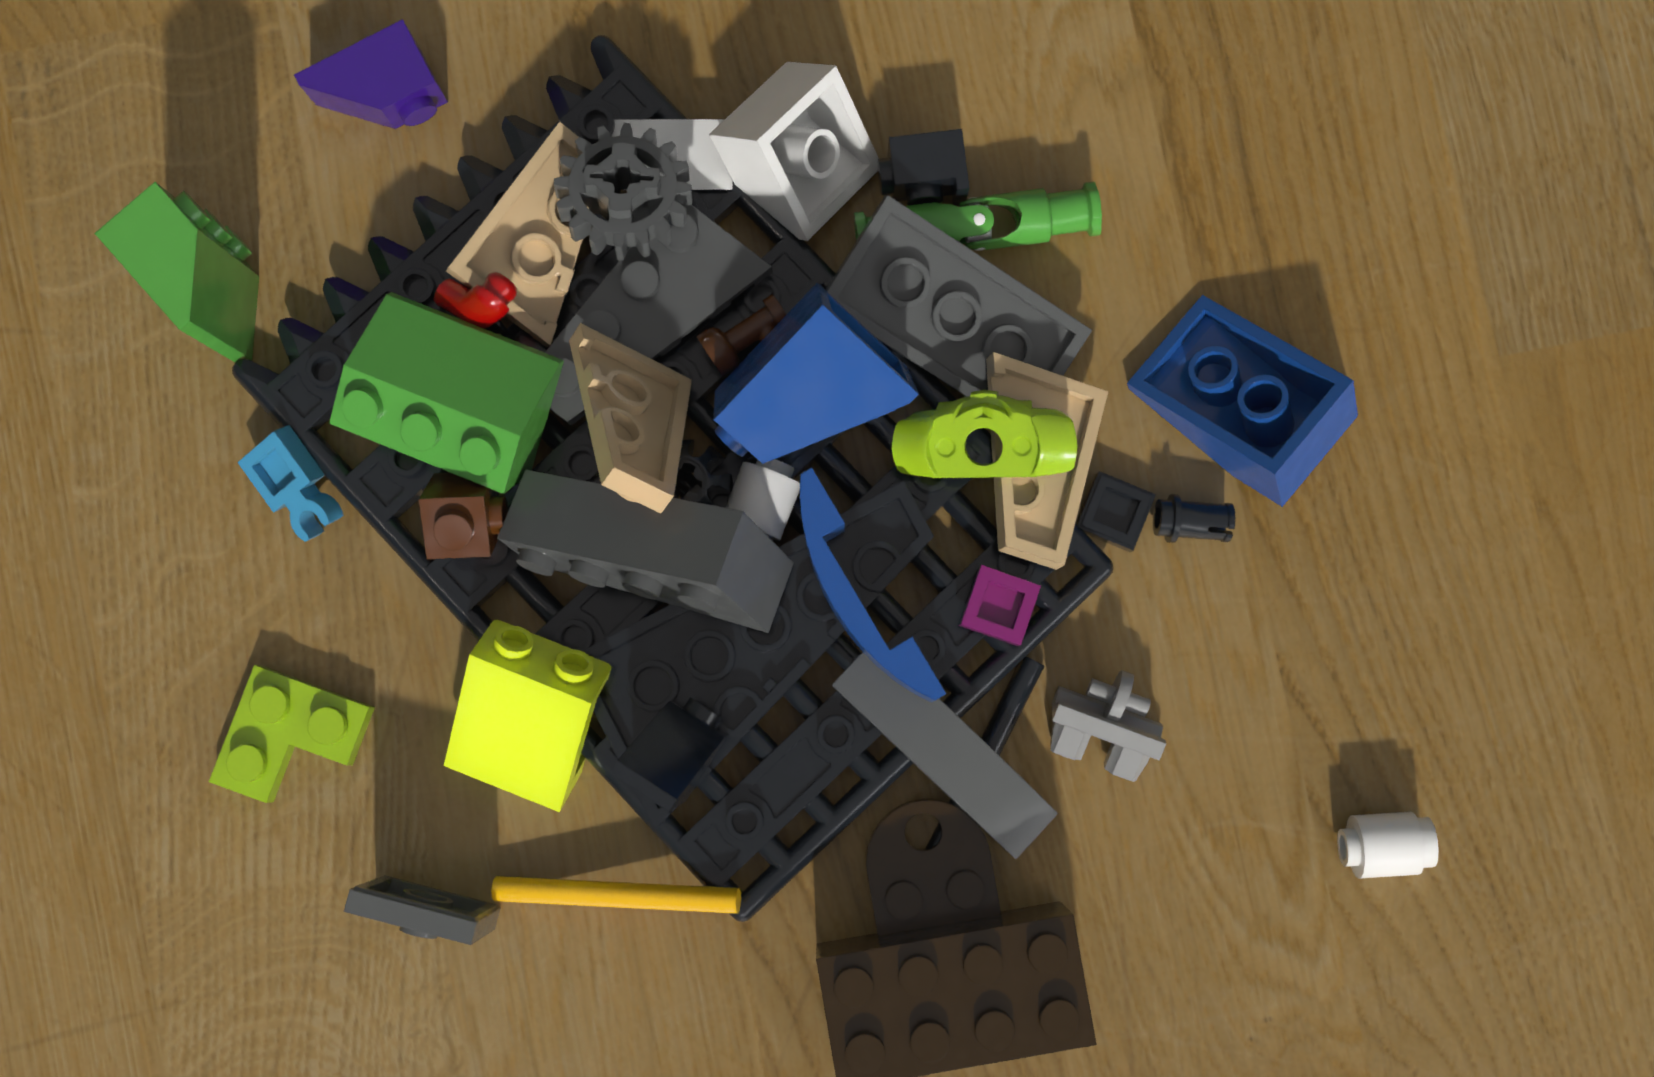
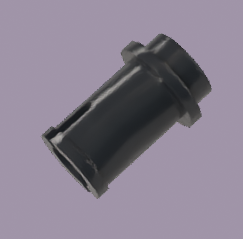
[1153,494,1235,543]

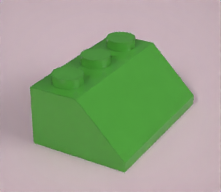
[94,182,259,362]
[329,292,564,494]

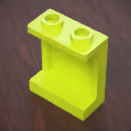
[444,620,611,812]

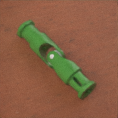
[854,181,1102,251]

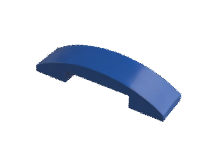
[800,468,946,703]

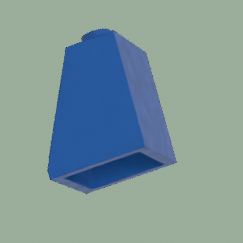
[713,282,919,464]

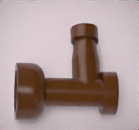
[696,294,787,378]

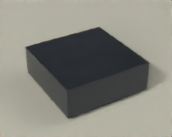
[1076,471,1156,552]

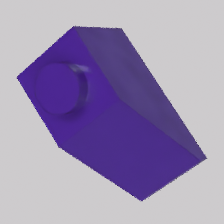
[294,19,448,129]

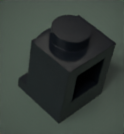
[877,129,970,206]

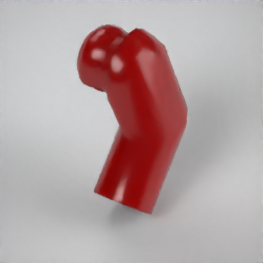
[434,272,517,328]

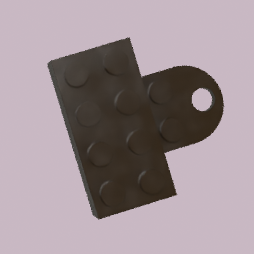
[816,799,1097,1077]

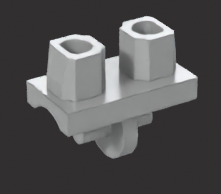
[1050,670,1166,782]

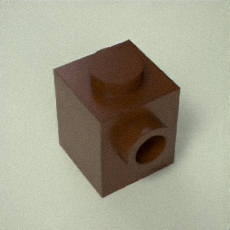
[419,472,508,559]

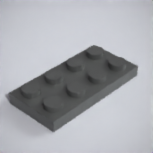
[826,195,1092,397]

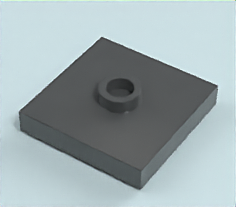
[343,875,501,945]

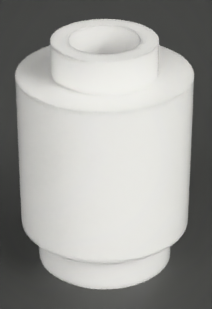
[725,459,800,541]
[1337,812,1439,879]

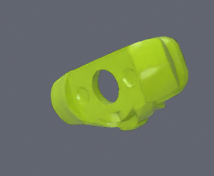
[892,390,1077,478]

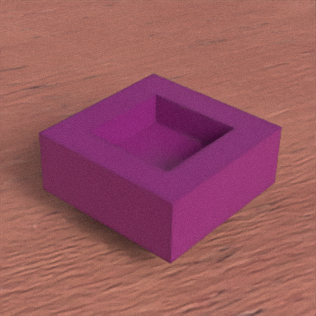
[959,565,1041,646]

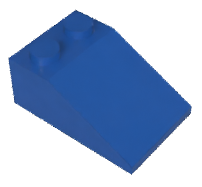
[1127,295,1358,507]

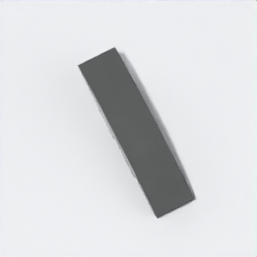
[832,652,1058,859]

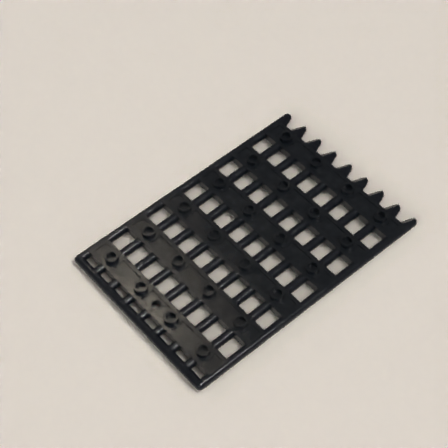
[232,35,1114,922]

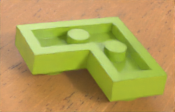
[209,665,375,803]

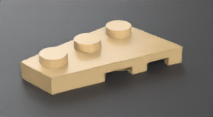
[446,122,589,348]
[569,323,692,513]
[986,352,1108,570]

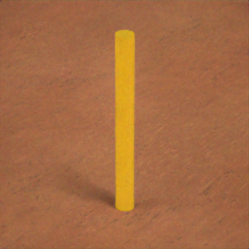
[491,876,741,914]

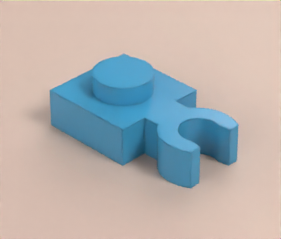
[237,425,344,542]

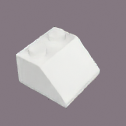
[709,62,879,241]

